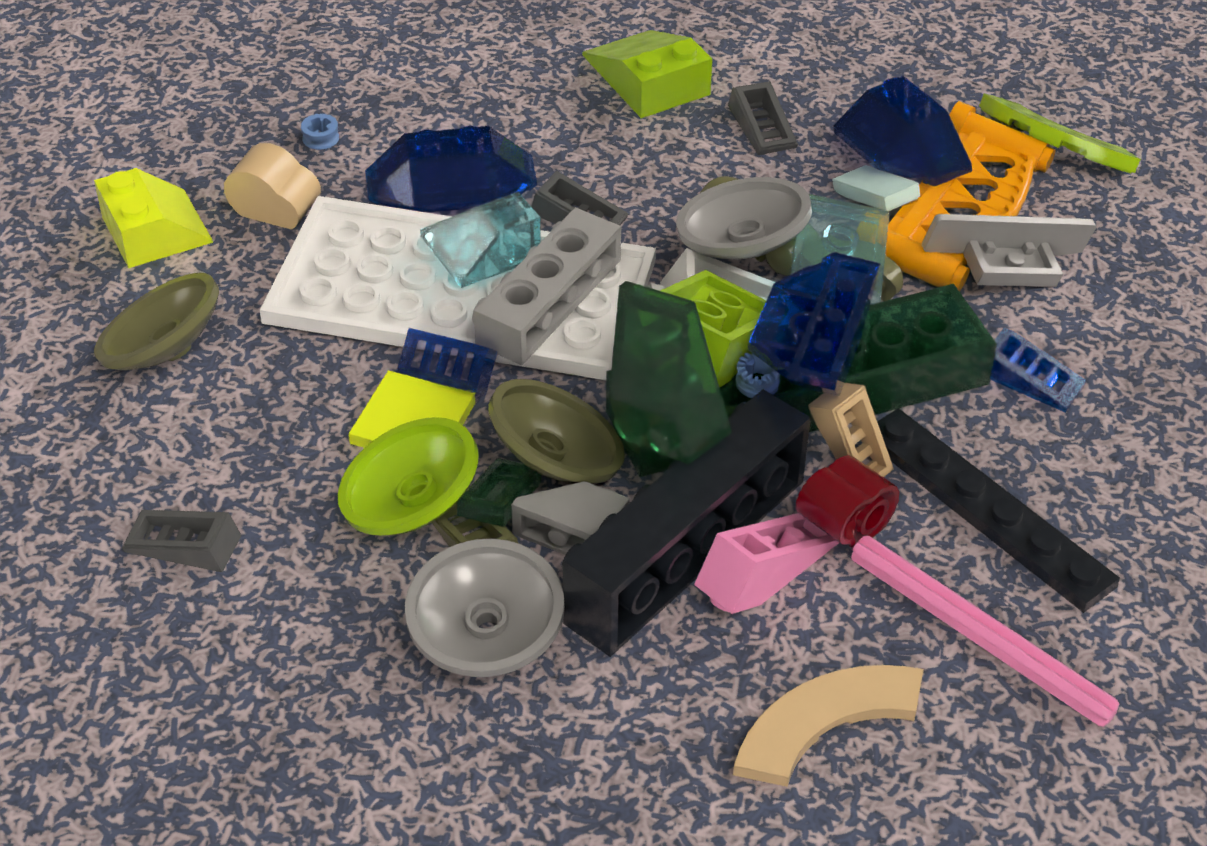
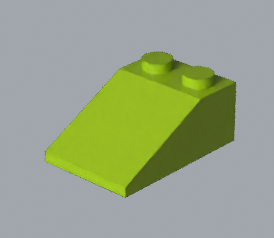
[582,30,712,118]
[627,270,786,393]

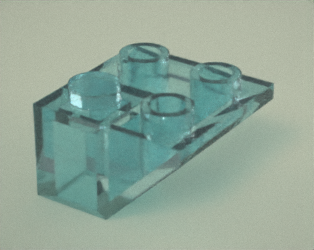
[420,192,541,288]

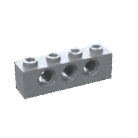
[472,207,621,365]

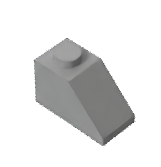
[511,481,630,555]

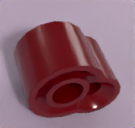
[795,455,900,548]

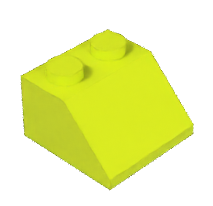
[94,168,213,268]

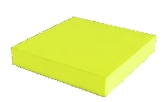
[349,370,475,448]

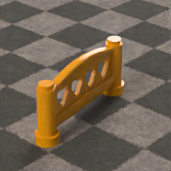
[852,101,1056,293]

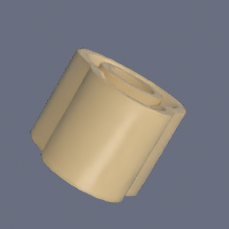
[224,143,321,229]

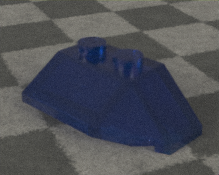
[833,76,972,186]
[365,126,537,213]
[748,252,881,396]

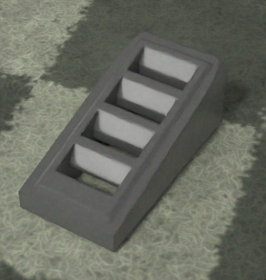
[728,81,798,155]
[529,171,629,226]
[122,510,241,573]

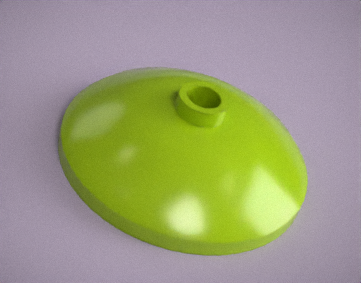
[338,417,479,536]

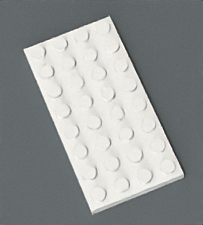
[260,196,656,382]

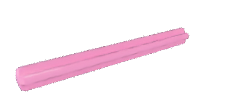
[851,536,1119,727]

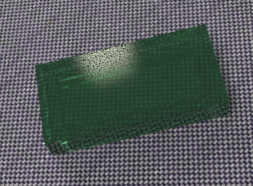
[457,458,542,527]

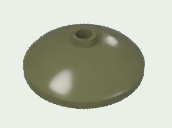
[94,273,219,370]
[488,379,625,484]

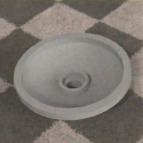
[676,177,812,260]
[405,539,565,677]

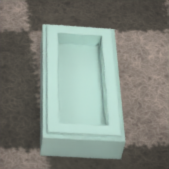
[832,165,920,212]

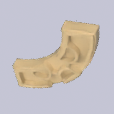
[733,665,924,787]

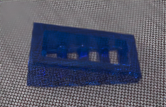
[980,327,1086,413]
[396,328,498,397]

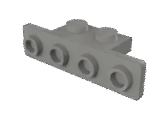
[922,214,1096,287]

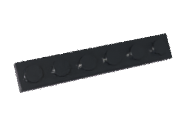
[877,408,1120,613]

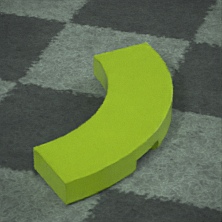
[979,93,1141,174]

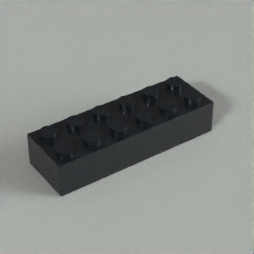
[562,389,811,657]

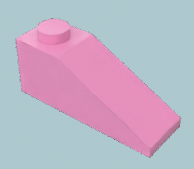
[694,513,839,614]

